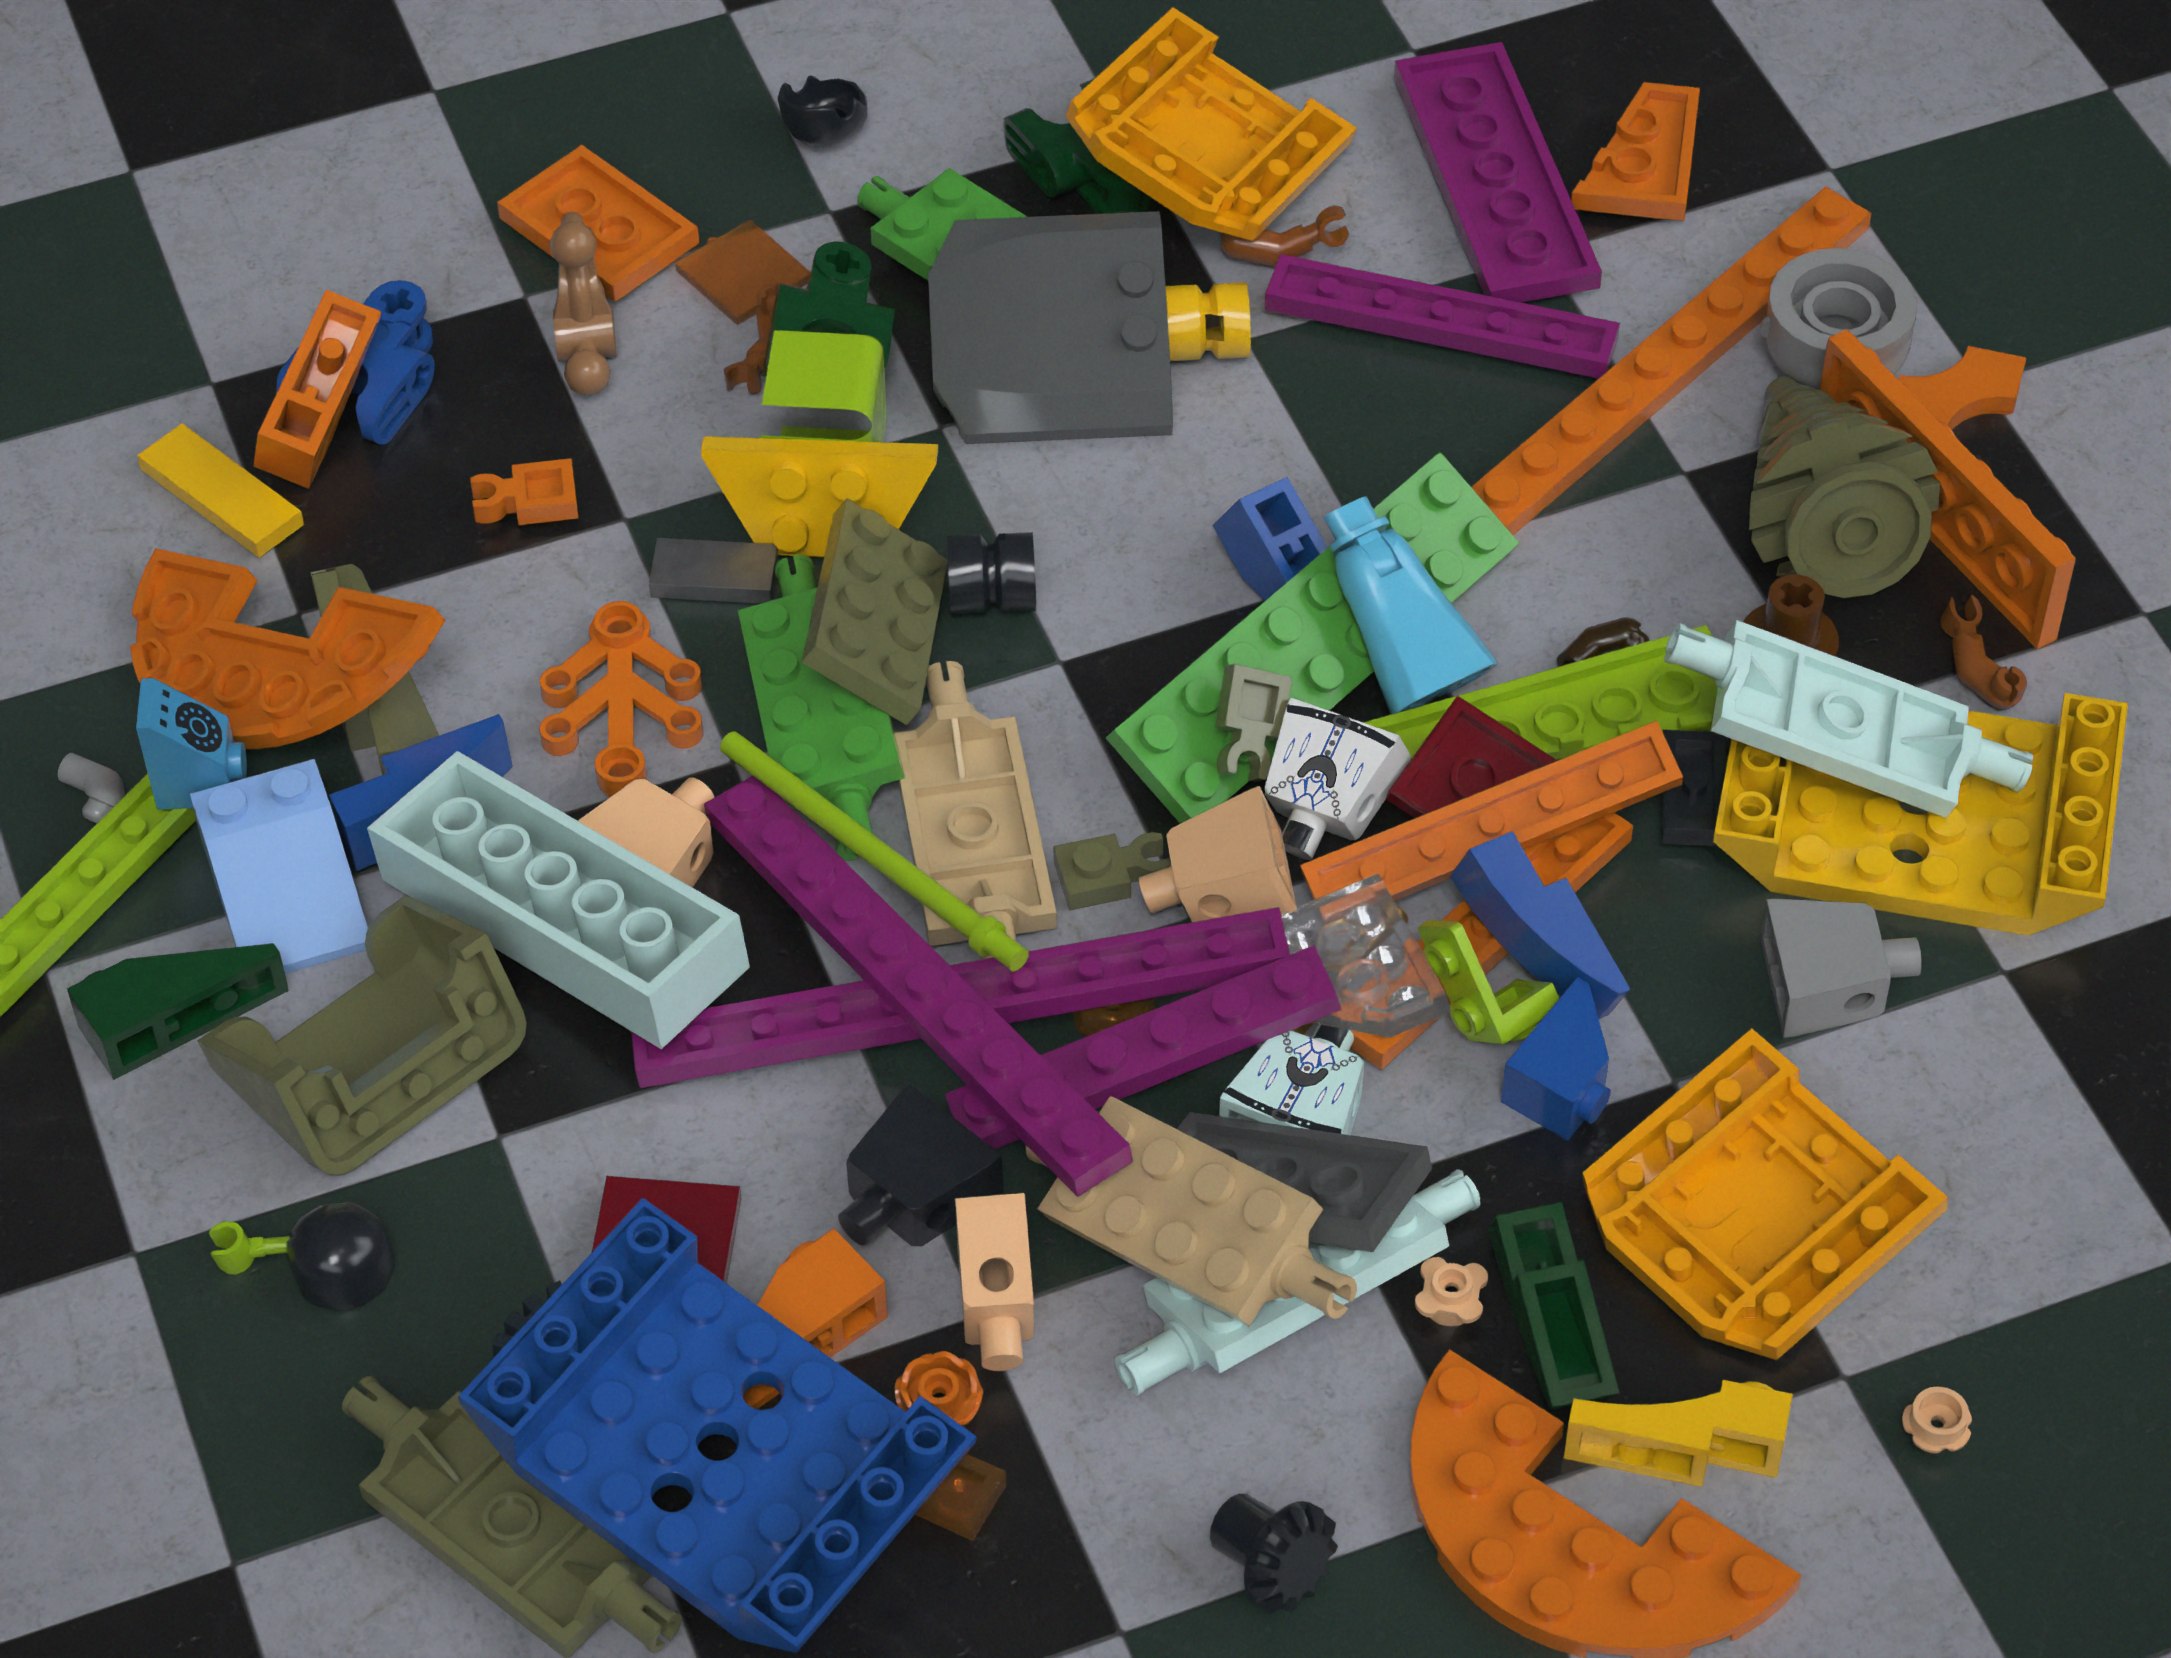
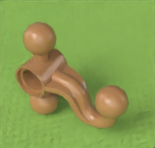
[550,211,617,396]

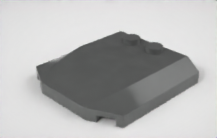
[928,211,1173,444]

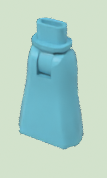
[1324,496,1498,715]

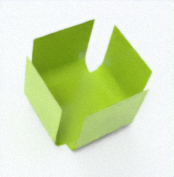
[760,330,887,442]

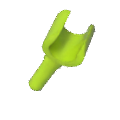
[209,1221,289,1275]

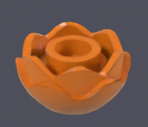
[895,1351,983,1427]

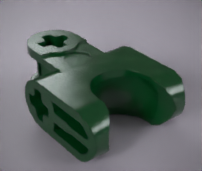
[1003,78,1150,214]
[762,241,895,377]

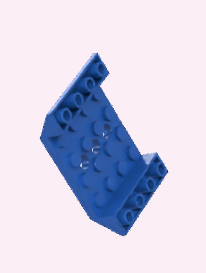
[458,1198,977,1653]

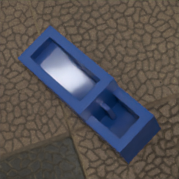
[329,714,513,871]
[1450,831,1631,1019]

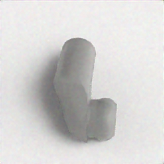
[58,753,126,823]

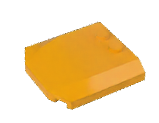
[1065,7,1357,241]
[1583,1028,1948,1360]

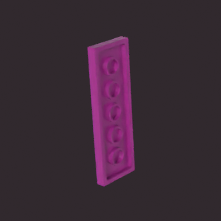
[1394,42,1602,303]

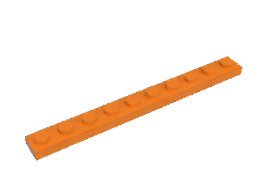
[1471,186,1871,536]

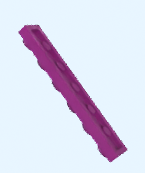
[1265,254,1620,378]
[945,945,1342,1149]

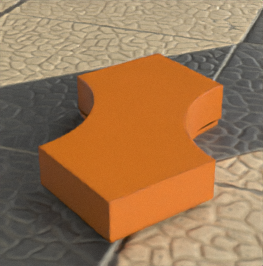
[1898,346,2026,429]

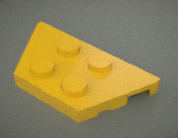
[701,436,938,557]

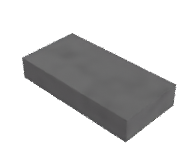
[649,538,779,604]

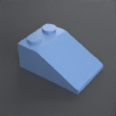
[190,759,368,974]

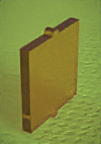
[675,220,811,326]

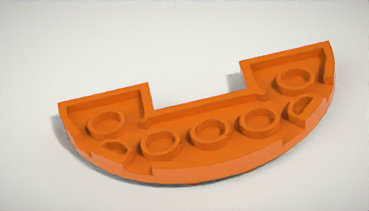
[130,548,446,749]
[1409,1349,1802,1658]

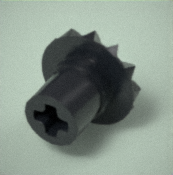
[1210,1493,1338,1613]

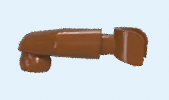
[1220,205,1349,267]
[724,283,778,393]
[1941,594,2027,710]

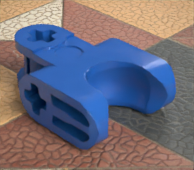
[277,280,435,445]

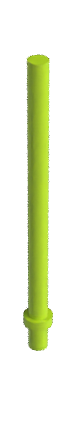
[720,731,1029,972]

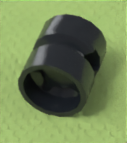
[947,532,1036,615]

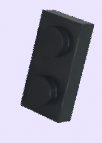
[1661,730,1727,847]

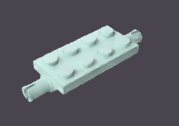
[1664,620,2033,818]
[1114,1170,1480,1396]

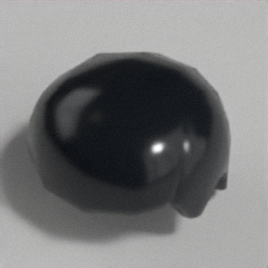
[777,75,868,147]
[286,1201,395,1311]

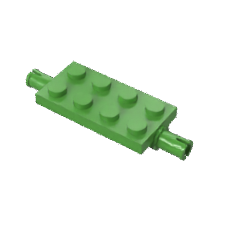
[857,168,1027,280]
[738,554,905,861]

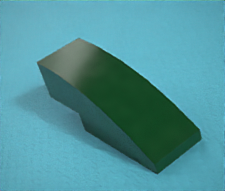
[1488,1202,1619,1410]

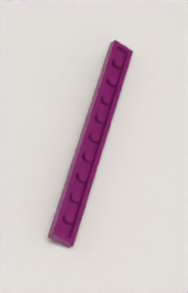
[704,776,1133,1197]
[632,907,1290,1088]

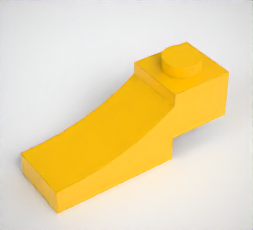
[1564,1380,1793,1487]

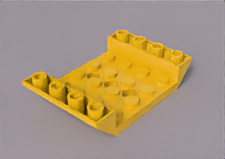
[1713,693,2128,936]

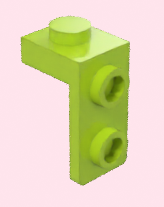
[1417,920,1560,1045]

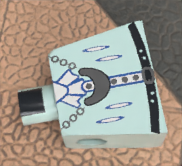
[1219,1019,1364,1135]

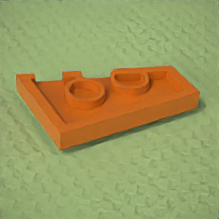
[1571,82,1700,221]

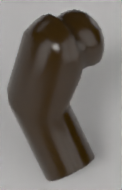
[1557,617,1650,667]

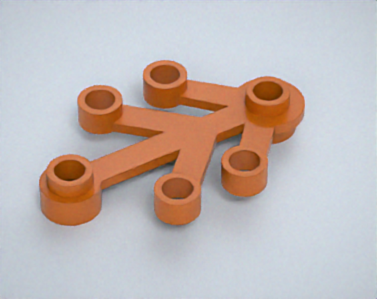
[539,601,703,797]

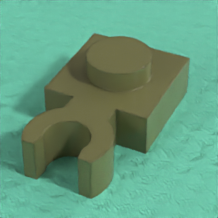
[1215,664,1292,782]
[1053,832,1171,911]

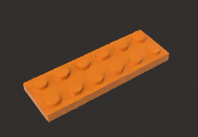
[1820,329,2076,650]

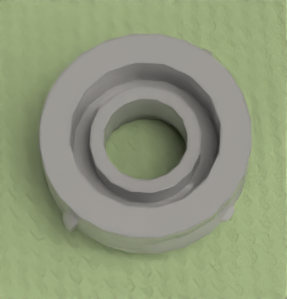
[1760,248,1918,390]

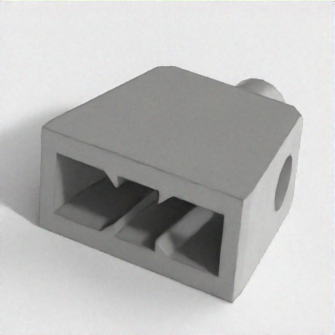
[1760,899,1921,1038]

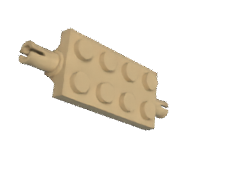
[895,661,1057,960]
[1026,1096,1357,1326]

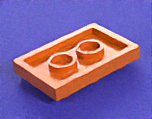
[497,145,699,302]

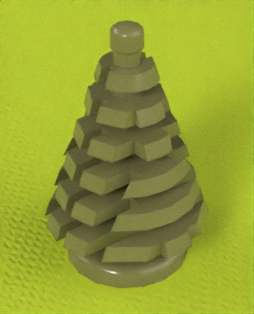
[1749,377,1940,598]

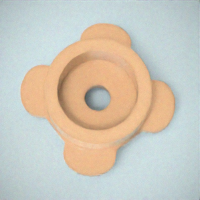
[1415,1257,1488,1326]

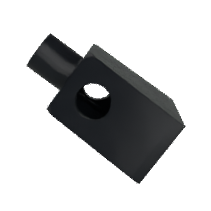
[838,1084,1003,1246]

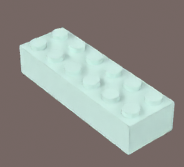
[367,751,750,1049]

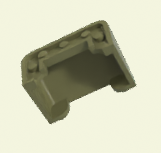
[197,895,527,1175]

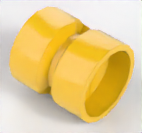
[1165,282,1251,361]

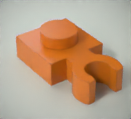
[470,458,578,525]

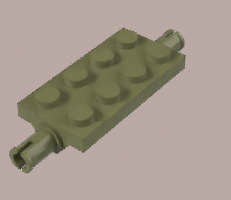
[342,1376,682,1658]

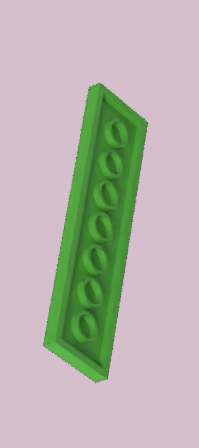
[1106,452,1519,824]

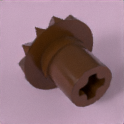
[1743,574,1839,657]

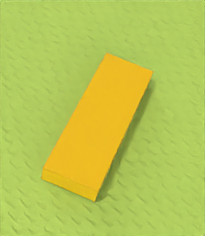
[137,423,304,558]

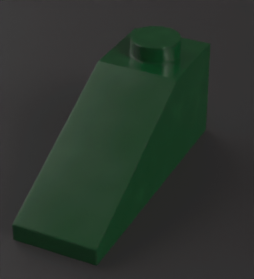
[67,943,289,1080]

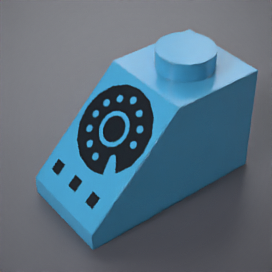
[136,678,247,810]

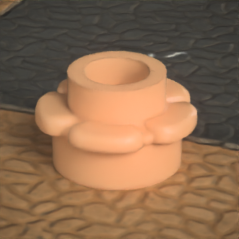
[1902,1387,1972,1454]

